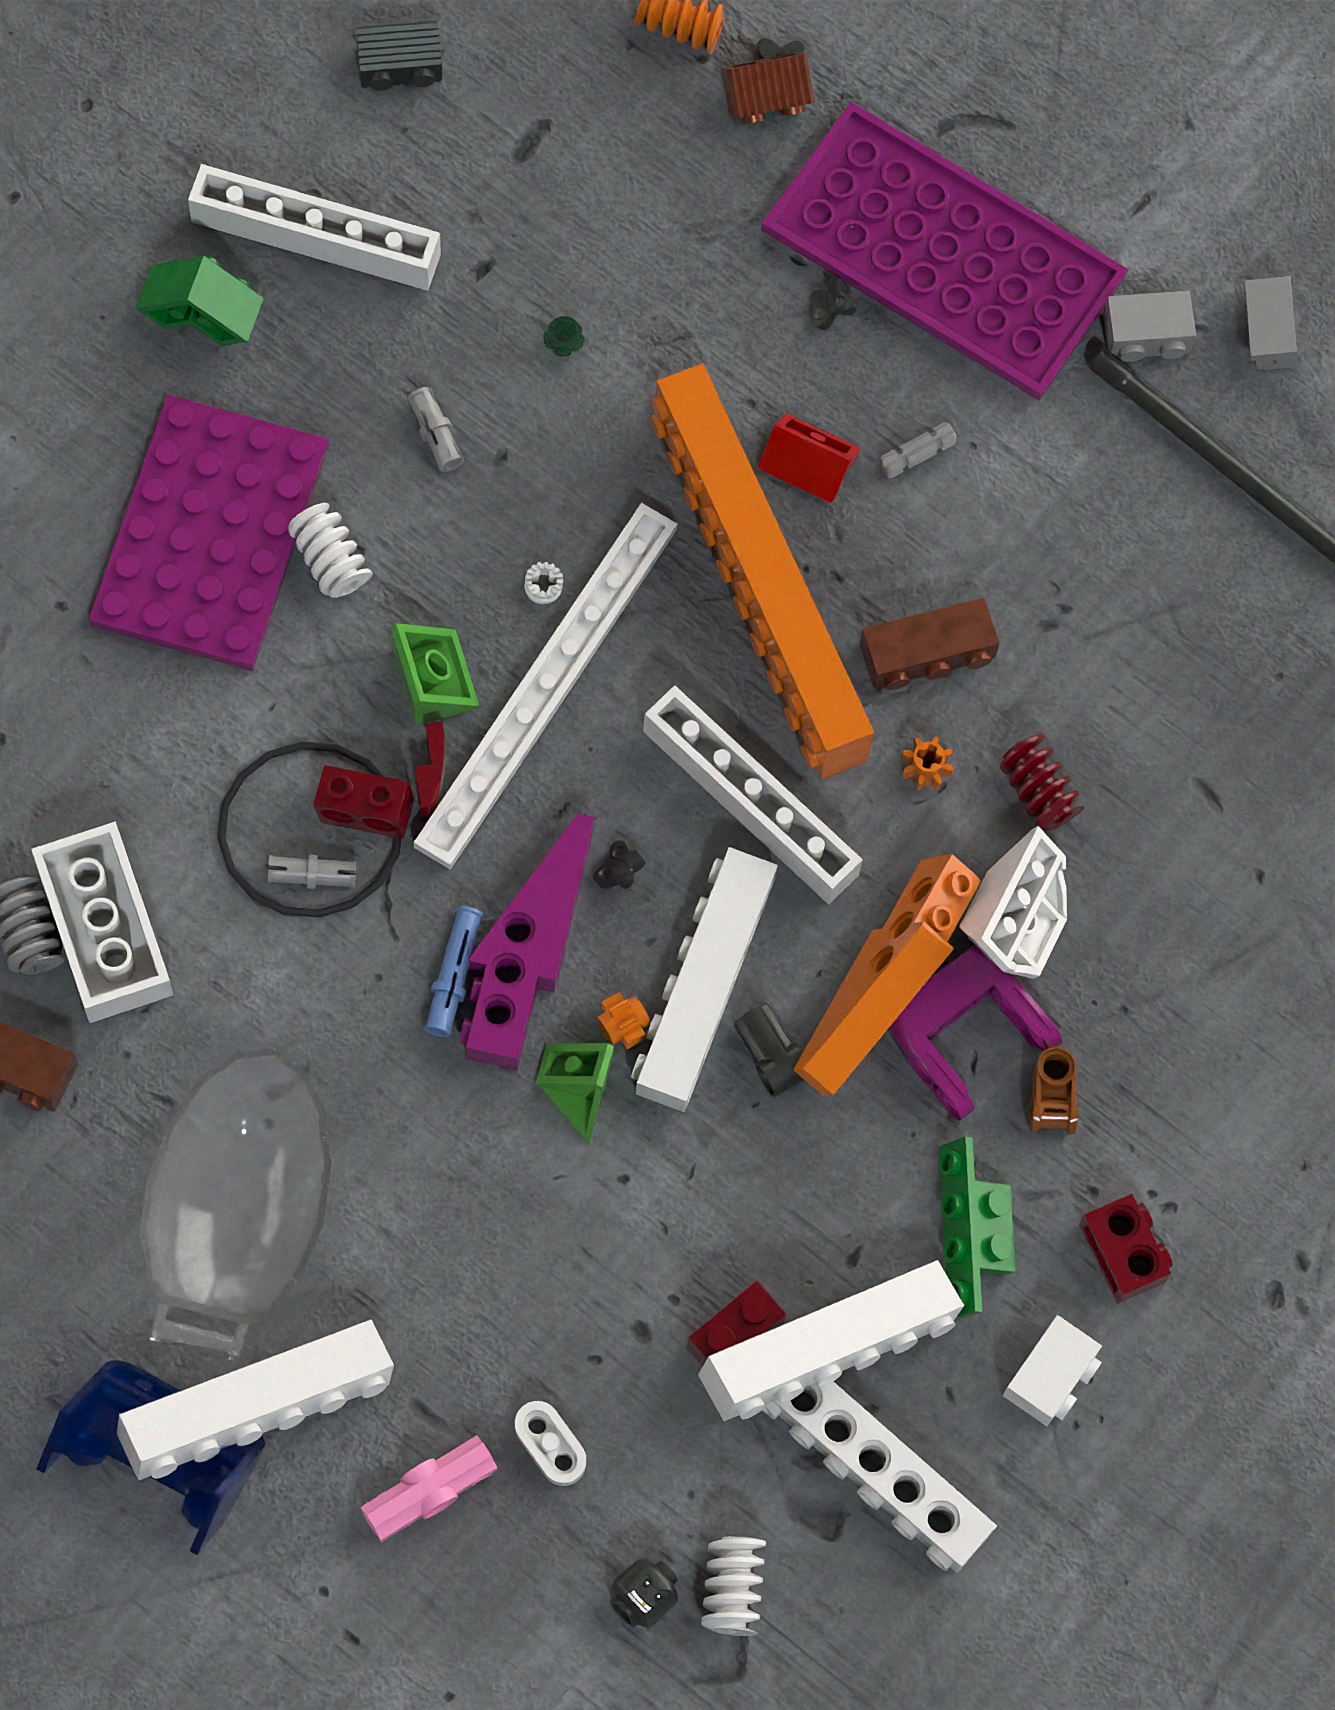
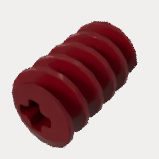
[1000,733,1084,831]

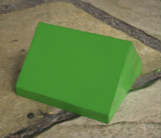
[390,623,479,726]

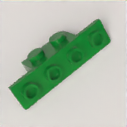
[938,1137,1016,1320]

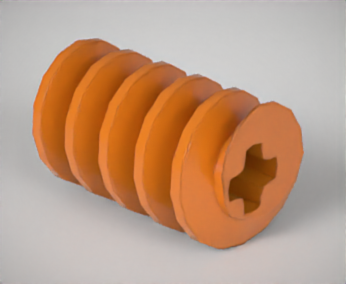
[634,0,725,55]

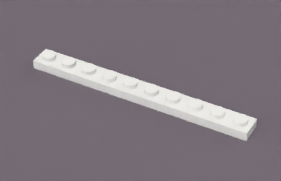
[414,503,677,870]

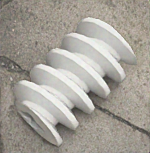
[288,502,373,598]
[701,1536,766,1636]

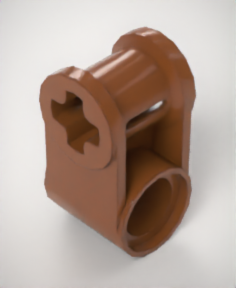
[1029,1047,1078,1134]

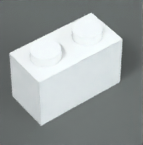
[1003,1315,1102,1426]

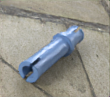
[423,906,484,1038]

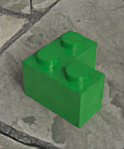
[135,255,264,346]

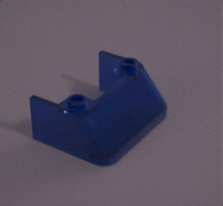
[36,1360,265,1555]

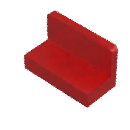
[758,413,861,503]

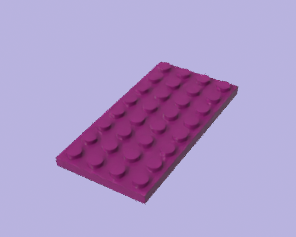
[761,102,1128,401]

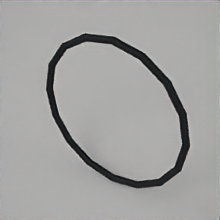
[217,741,402,918]

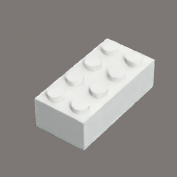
[31,821,173,1023]

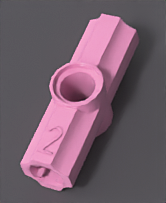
[360,1435,498,1542]

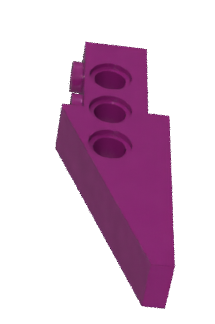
[460,814,595,1071]

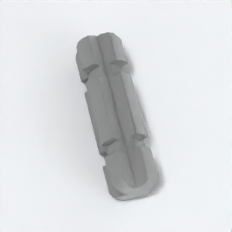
[879,422,957,478]

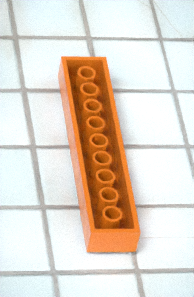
[650,363,875,780]

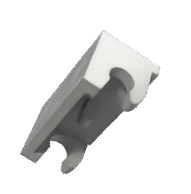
[1245,276,1298,370]

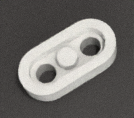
[515,1401,586,1486]

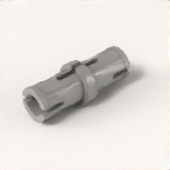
[407,387,464,472]
[268,854,357,889]

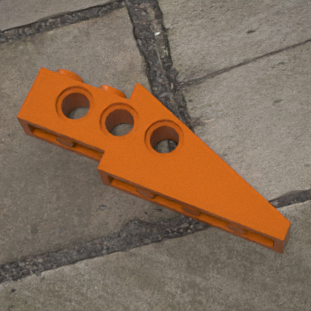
[793,854,982,1096]

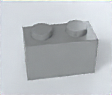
[1102,291,1196,362]

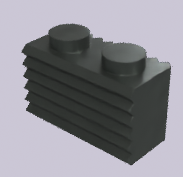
[356,21,442,91]

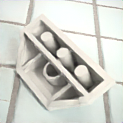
[959,826,1067,979]

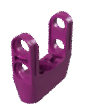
[887,945,1062,1121]

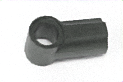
[734,1004,805,1098]

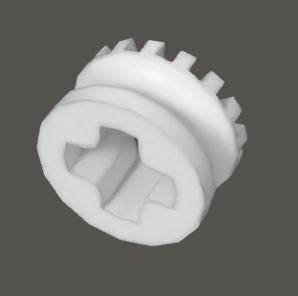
[524,562,563,604]

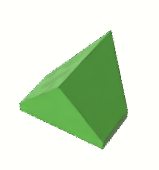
[535,1043,614,1144]

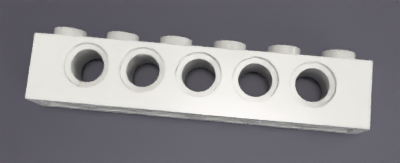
[762,1381,997,1573]

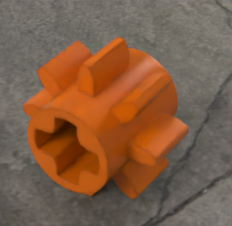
[901,736,954,791]
[596,992,650,1049]

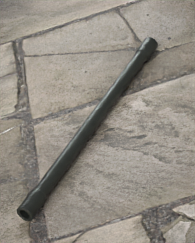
[1089,349,1335,564]

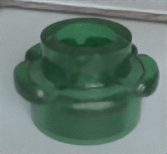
[543,316,585,357]

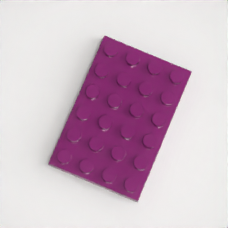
[89,394,329,671]

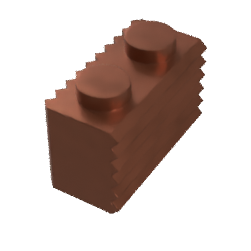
[721,51,815,124]

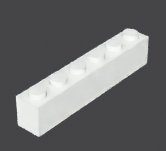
[188,164,441,291]
[643,686,863,904]
[631,847,778,1112]
[698,1260,964,1421]
[117,1320,394,1481]

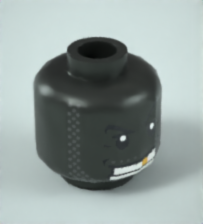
[610,1559,678,1628]

